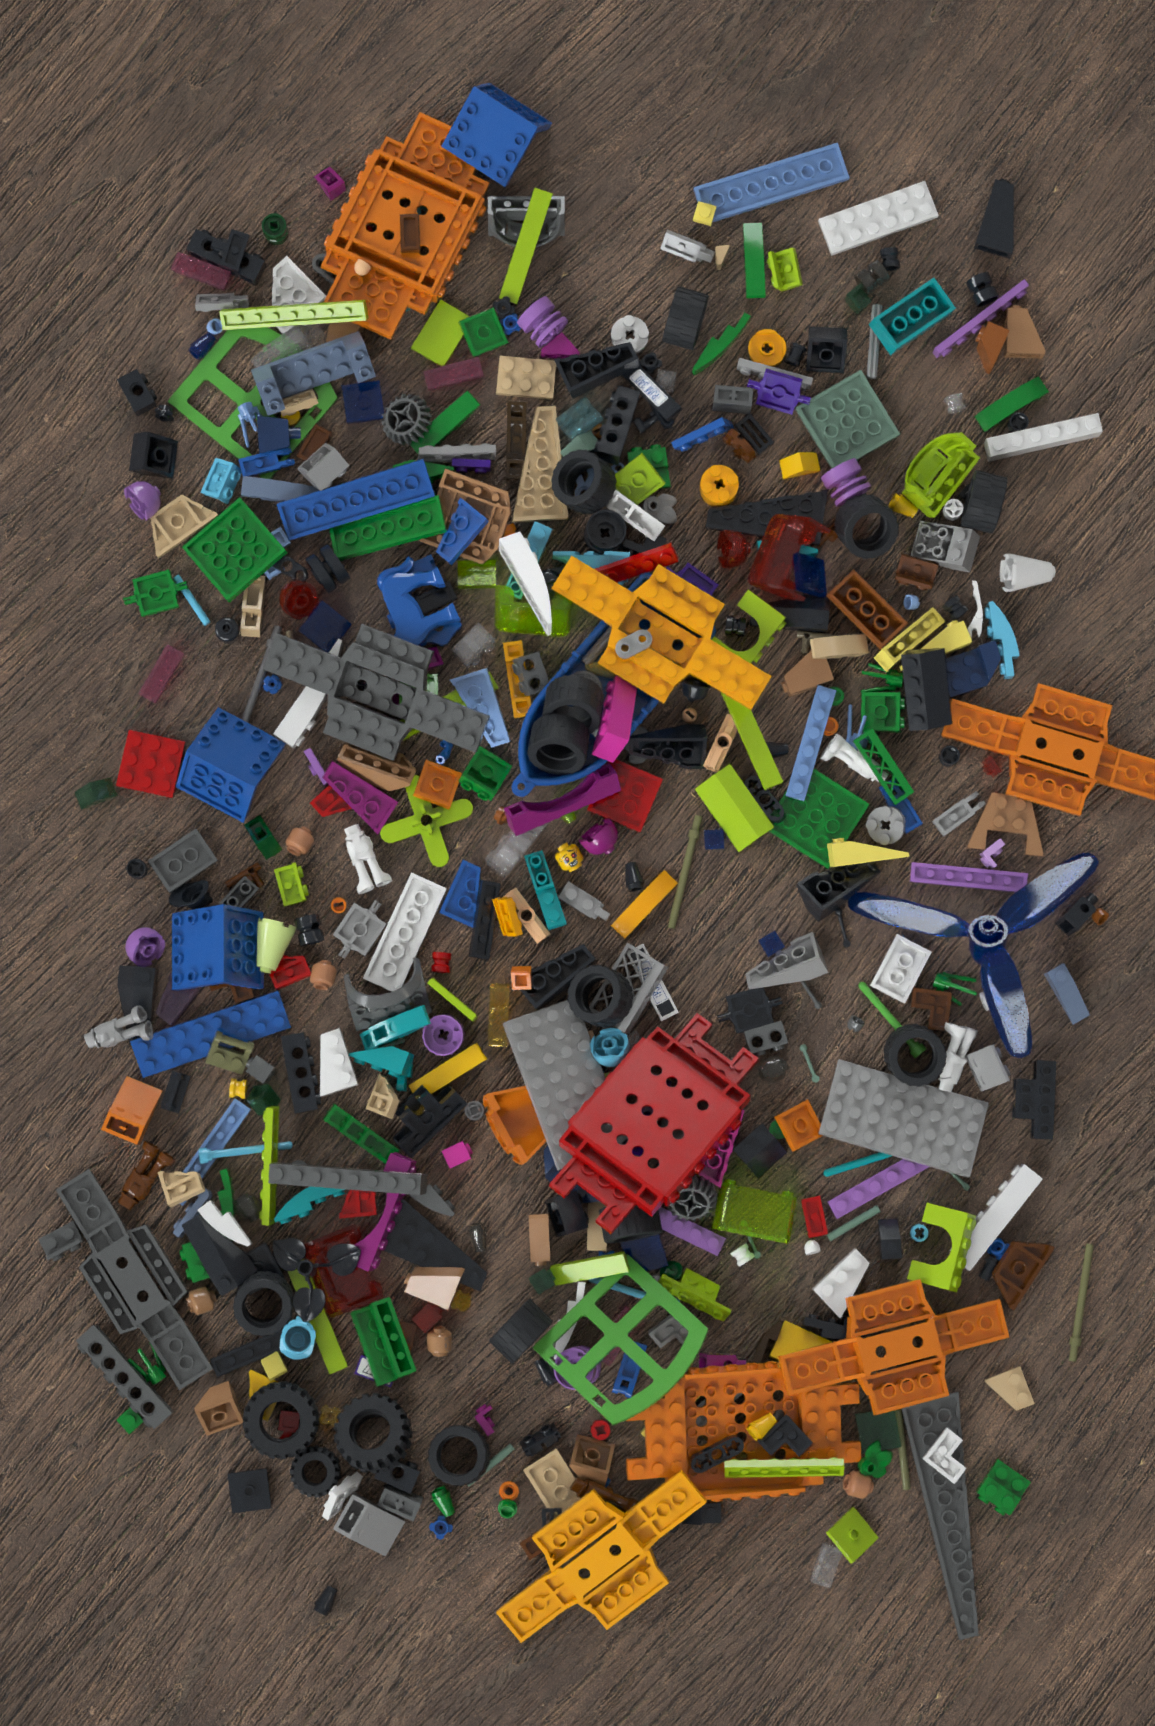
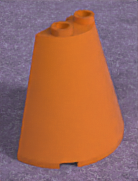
[483,1086,546,1165]

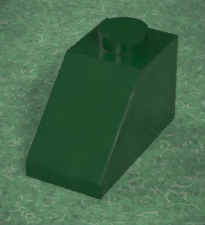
[244,815,282,860]

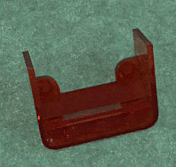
[748,514,831,601]

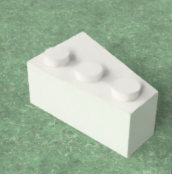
[320,1028,359,1097]

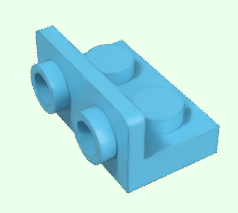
[201,458,242,504]

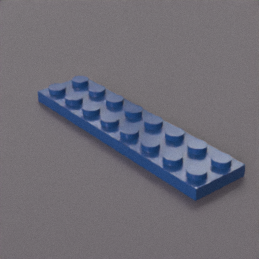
[277,458,435,541]
[130,990,291,1078]

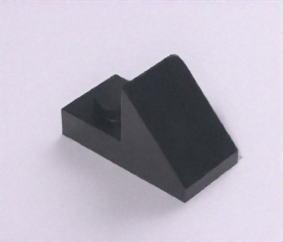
[682,1502,721,1525]

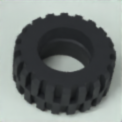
[243,1381,319,1460]
[334,1393,413,1474]

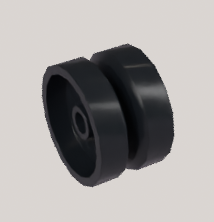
[305,544,351,594]

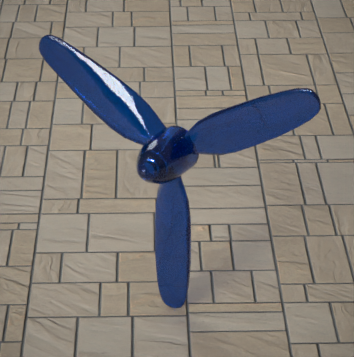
[848,853,1099,1058]

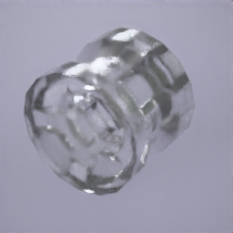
[944,393,966,414]

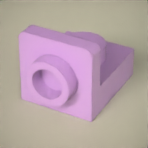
[980,838,1005,869]

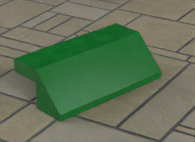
[350,1297,417,1388]

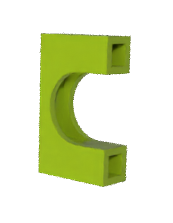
[712,589,786,664]
[907,1203,976,1292]

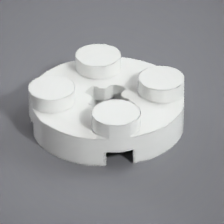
[611,315,649,354]

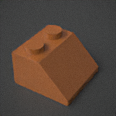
[975,321,1010,374]

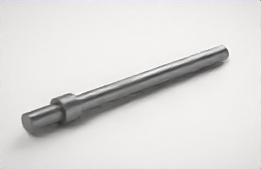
[241,625,282,723]

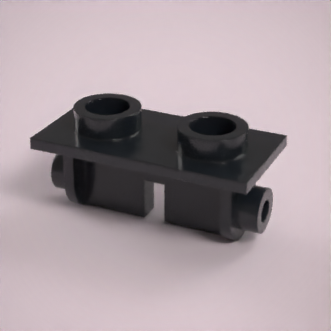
[160,1071,191,1114]
[520,1422,562,1457]

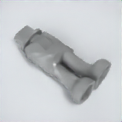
[84,1005,153,1048]

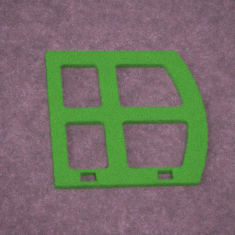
[168,327,338,479]
[533,1254,708,1425]

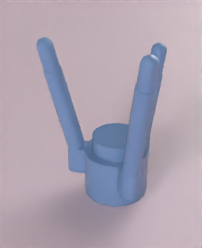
[238,402,262,448]
[846,704,868,751]

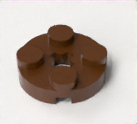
[722,428,756,464]

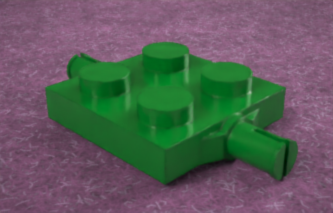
[123,570,188,617]

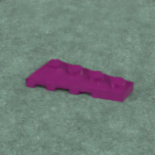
[322,761,398,835]

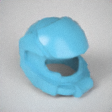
[279,1316,316,1360]

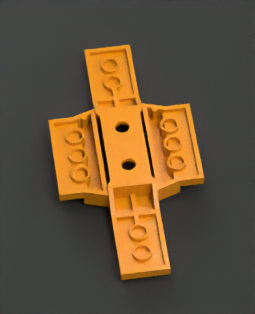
[551,556,772,710]
[496,1470,707,1643]

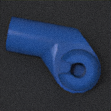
[436,740,453,764]

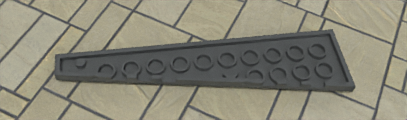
[901,1391,979,1640]

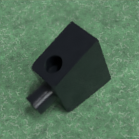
[1054,893,1098,937]

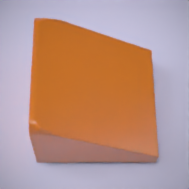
[511,966,532,990]

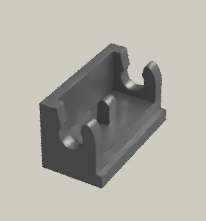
[712,385,753,414]
[377,1484,424,1521]

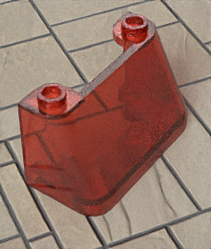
[304,1224,383,1318]

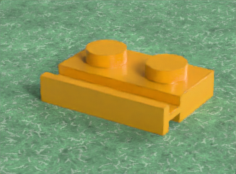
[492,897,523,937]

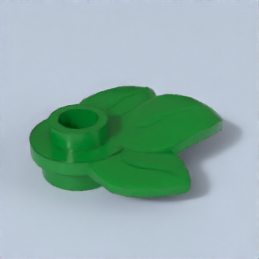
[858,1440,893,1478]

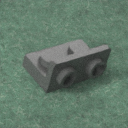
[38,1221,85,1262]

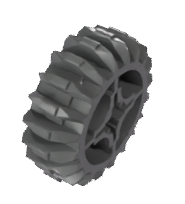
[381,393,432,445]
[667,1174,717,1222]

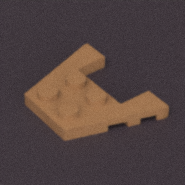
[967,792,1043,857]

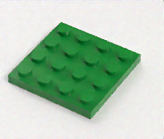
[182,497,288,603]
[768,769,870,869]

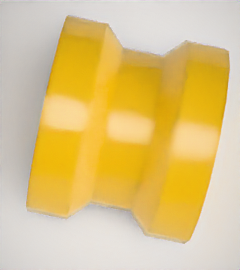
[229,1078,248,1099]

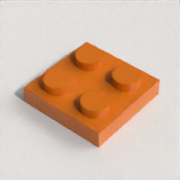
[413,760,462,809]
[775,1099,823,1152]

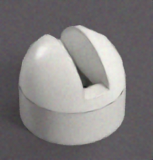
[804,1240,821,1255]

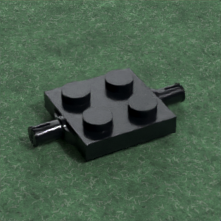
[717,987,783,1034]

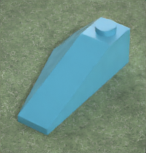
[553,551,630,585]

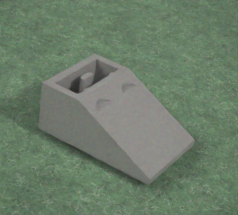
[910,521,980,572]
[966,1044,1011,1091]
[333,1492,405,1556]

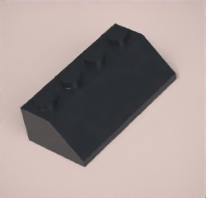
[901,648,953,731]

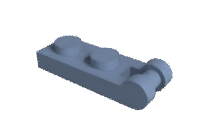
[173,1189,213,1238]

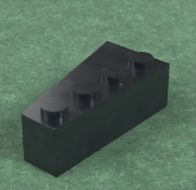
[554,342,641,399]
[520,944,598,1011]

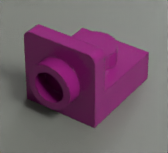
[474,1404,495,1436]

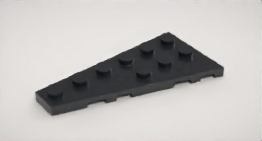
[706,489,828,546]
[384,1198,488,1291]

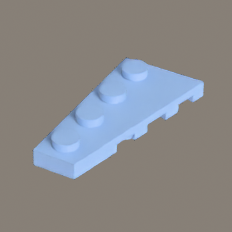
[450,668,511,748]

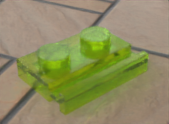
[457,560,496,589]

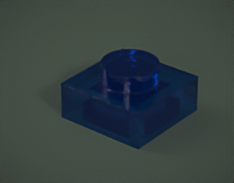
[704,829,724,850]
[758,931,785,957]

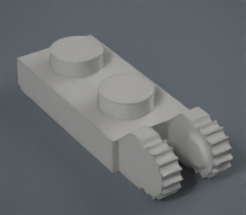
[932,791,986,837]

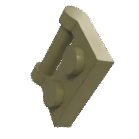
[205,1031,254,1075]

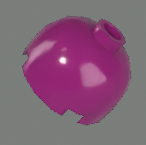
[579,818,618,855]

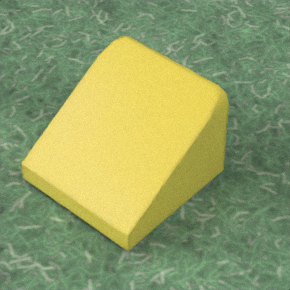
[261,1351,288,1381]

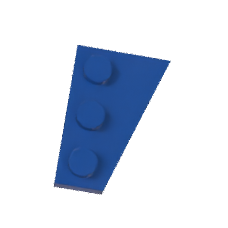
[671,417,734,452]
[436,497,489,565]
[439,860,481,928]

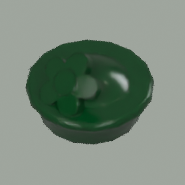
[659,1261,683,1281]

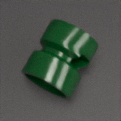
[262,213,289,245]

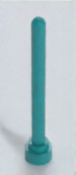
[823,1152,892,1177]

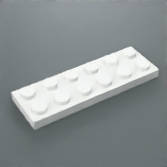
[818,181,938,256]
[363,873,447,992]

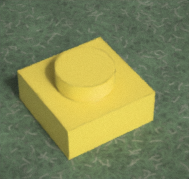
[693,201,716,226]

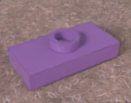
[304,748,329,786]

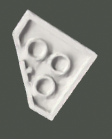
[272,256,326,336]

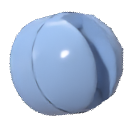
[206,318,222,335]
[904,594,920,610]

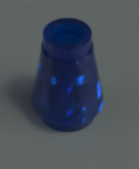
[188,332,216,360]

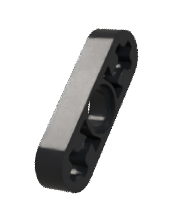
[744,776,786,824]
[689,1435,744,1473]

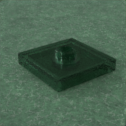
[855,1410,902,1454]

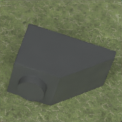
[246,1055,278,1085]

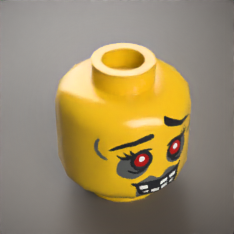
[555,842,584,872]

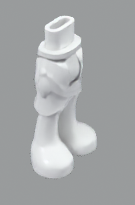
[820,734,888,782]
[344,824,392,894]
[938,1022,978,1092]

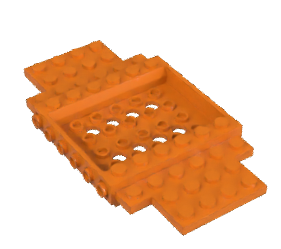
[321,112,490,340]

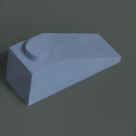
[1044,963,1090,1025]

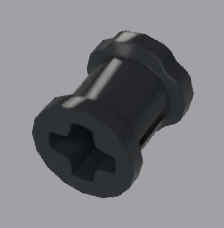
[784,343,807,367]

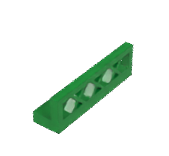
[853,727,914,805]

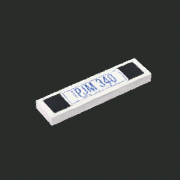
[627,944,679,1022]

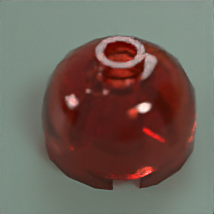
[717,530,751,568]
[279,580,319,620]

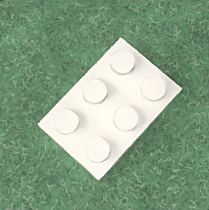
[870,934,931,1004]

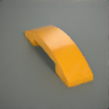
[503,640,531,718]
[611,870,678,939]

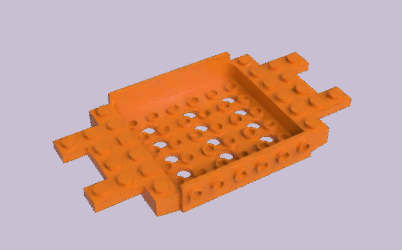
[624,1361,861,1502]

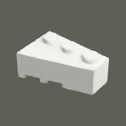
[812,1248,870,1319]

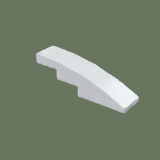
[606,489,665,541]
[554,1281,586,1359]

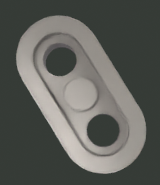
[615,629,652,659]

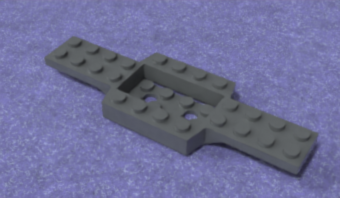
[56,1169,213,1390]

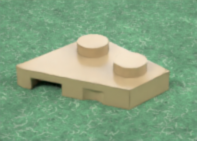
[366,1074,399,1119]
[158,1171,205,1207]
[984,1366,1035,1411]

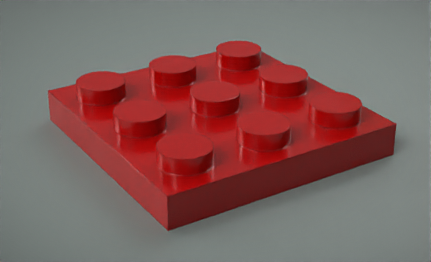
[116,730,186,799]
[587,759,663,833]

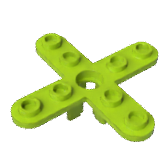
[380,775,473,867]

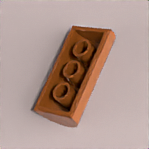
[827,569,908,650]

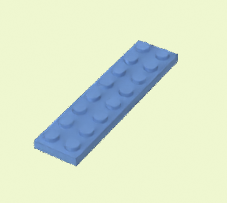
[693,142,849,222]

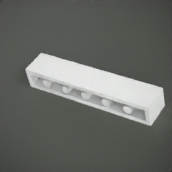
[984,413,1103,462]
[950,1164,1042,1271]

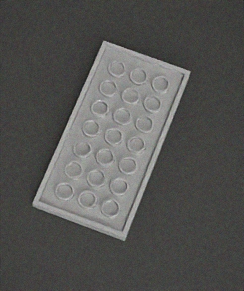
[503,1000,627,1171]
[818,1059,989,1178]

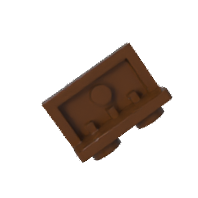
[895,553,939,591]

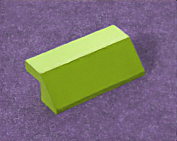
[695,764,774,852]

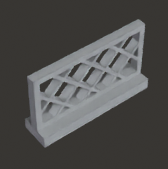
[589,943,669,1034]

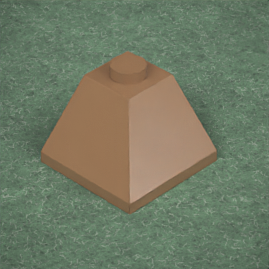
[194,1381,243,1436]
[569,1434,615,1487]

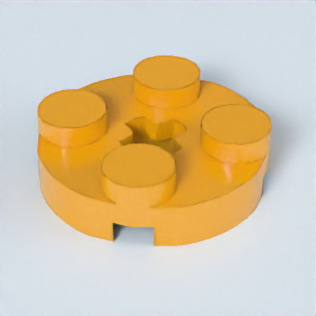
[748,329,786,367]

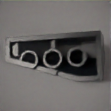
[750,593,830,634]
[629,724,707,769]
[796,862,880,922]
[117,965,158,1045]
[182,1215,257,1296]

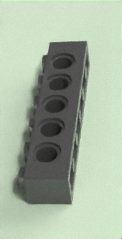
[76,1324,174,1429]

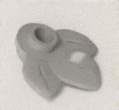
[643,494,677,524]

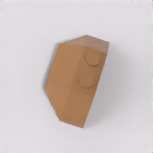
[337,743,416,791]

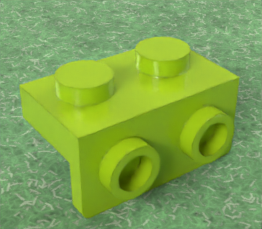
[767,247,803,292]
[274,862,309,907]

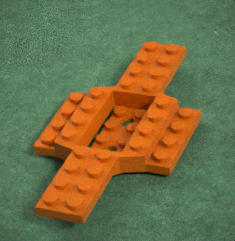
[941,683,1155,816]
[778,1279,1009,1415]

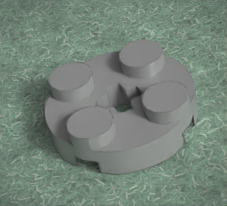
[866,806,906,845]

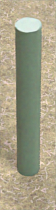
[827,1205,881,1242]
[468,1443,515,1487]

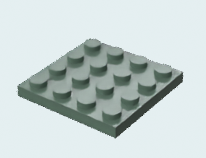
[795,370,900,469]

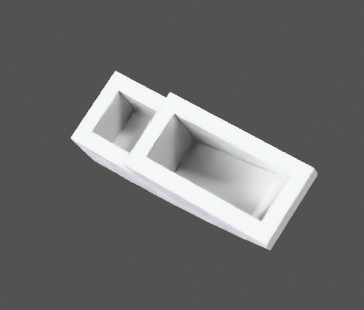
[198,1200,253,1246]

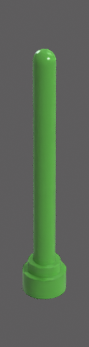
[858,982,927,1058]

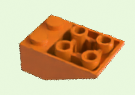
[101,1076,163,1145]

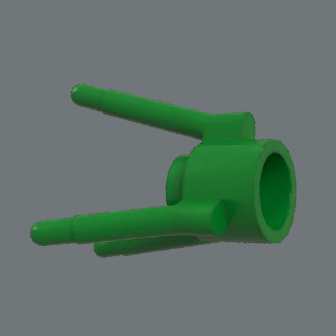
[861,663,903,693]
[932,971,977,1006]
[128,1344,166,1385]

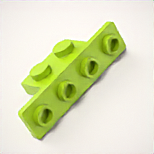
[657,1268,732,1321]

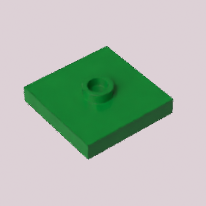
[458,307,509,357]

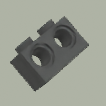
[512,651,549,696]
[743,1020,788,1056]

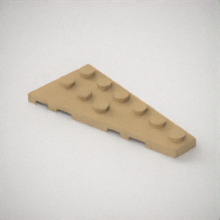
[511,406,568,523]

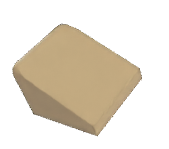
[715,245,730,270]

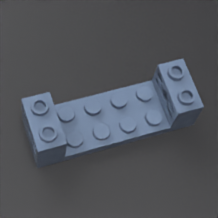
[251,331,376,416]

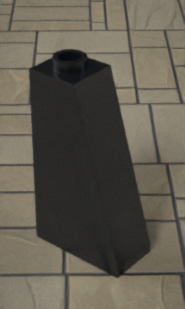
[974,179,1014,259]

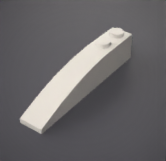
[499,532,552,636]
[273,639,343,749]

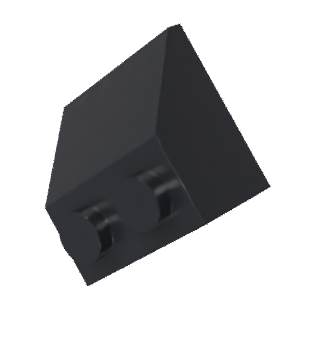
[806,326,848,373]
[129,432,178,478]
[733,1123,787,1178]
[544,1190,589,1237]

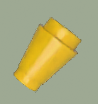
[888,494,918,518]
[747,1413,777,1441]

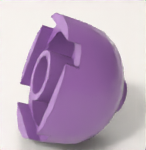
[124,481,161,520]
[125,927,165,967]

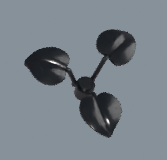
[273,1238,361,1322]

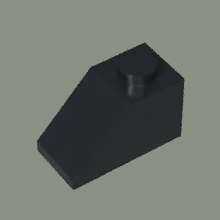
[877,1218,902,1259]

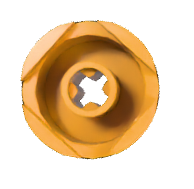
[700,465,739,507]

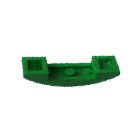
[974,376,1049,433]

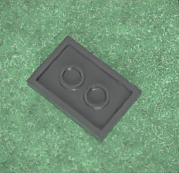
[148,829,218,893]

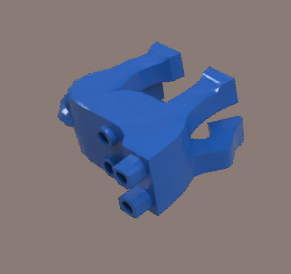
[377,554,462,647]

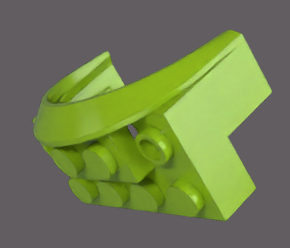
[902,432,980,518]

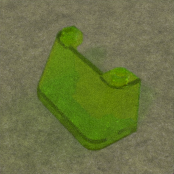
[494,585,573,637]
[711,1179,797,1244]

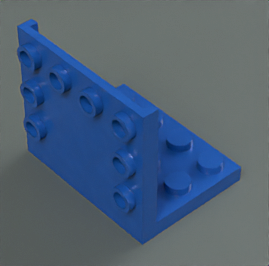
[441,83,552,187]
[176,707,286,823]
[172,904,264,991]

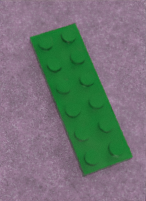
[329,495,447,561]

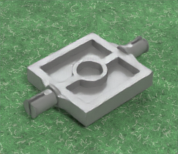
[333,900,387,959]

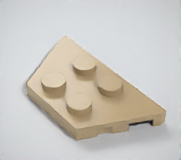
[151,495,219,559]

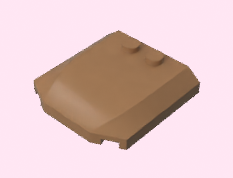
[420,469,511,564]

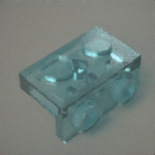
[556,397,604,441]

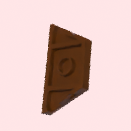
[991,1241,1055,1310]

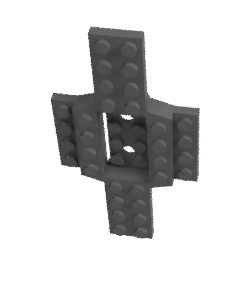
[264,624,490,761]

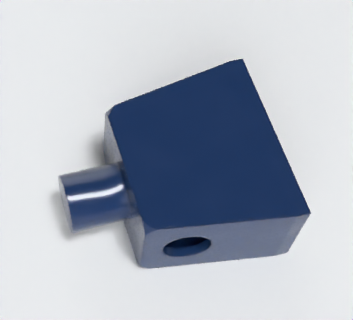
[257,416,301,453]

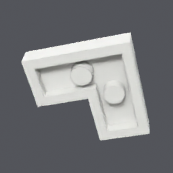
[922,1427,966,1484]
[322,1472,363,1521]

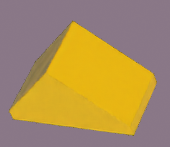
[779,452,821,479]

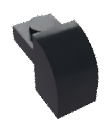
[622,535,667,556]

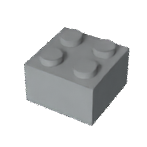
[297,443,349,491]

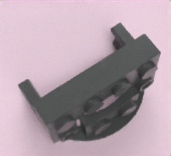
[488,196,565,247]
[343,958,432,1031]

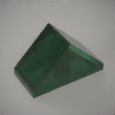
[75,778,118,810]

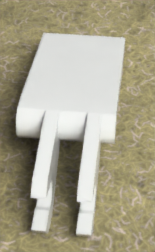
[967,580,983,639]

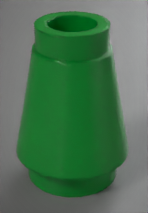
[431,1486,455,1517]

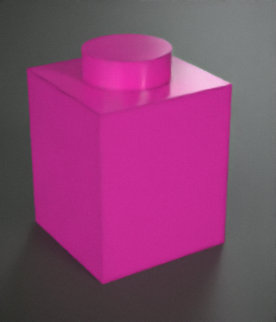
[442,1141,473,1169]

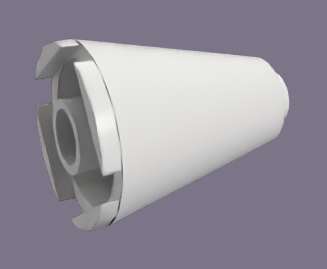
[1000,553,1056,592]

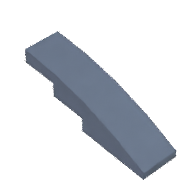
[241,476,318,502]

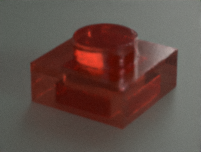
[982,756,1002,778]

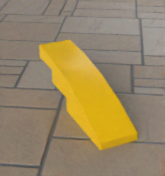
[409,1043,487,1094]

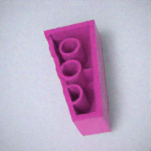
[592,675,637,763]
[698,1110,745,1188]

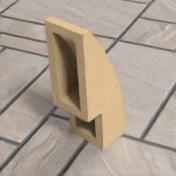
[240,576,265,637]
[810,634,869,659]
[587,1202,607,1251]

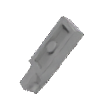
[660,230,715,263]
[195,293,249,312]
[558,881,610,921]

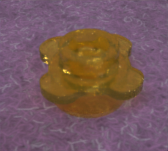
[450,1291,471,1312]
[319,1405,340,1427]

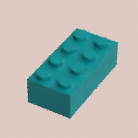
[869,278,956,355]

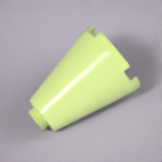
[256,918,296,974]

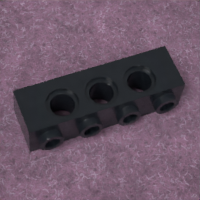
[186,229,266,286]
[594,385,640,465]
[281,1032,322,1114]

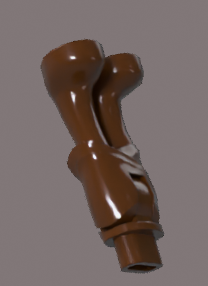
[118,1140,176,1210]
[570,1477,640,1526]

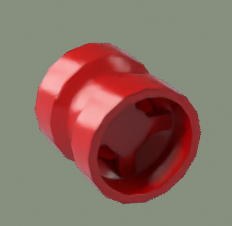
[431,952,452,973]

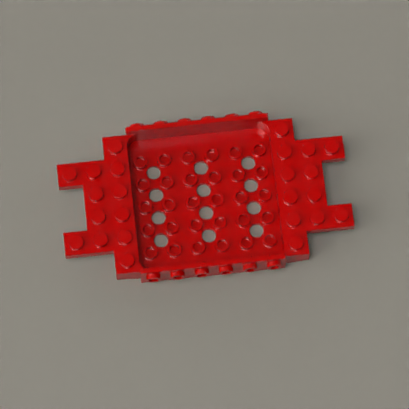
[549,1013,759,1234]

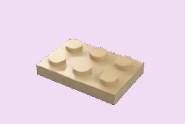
[496,356,556,400]
[523,1448,580,1519]

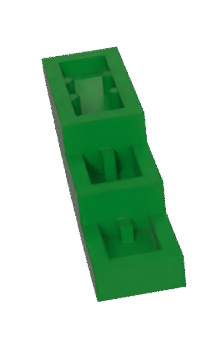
[743,223,766,298]
[692,312,751,375]
[410,391,481,454]
[323,1104,400,1164]
[217,1169,235,1242]

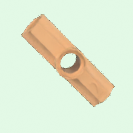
[703,714,738,772]
[503,888,551,944]

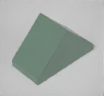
[560,431,597,456]

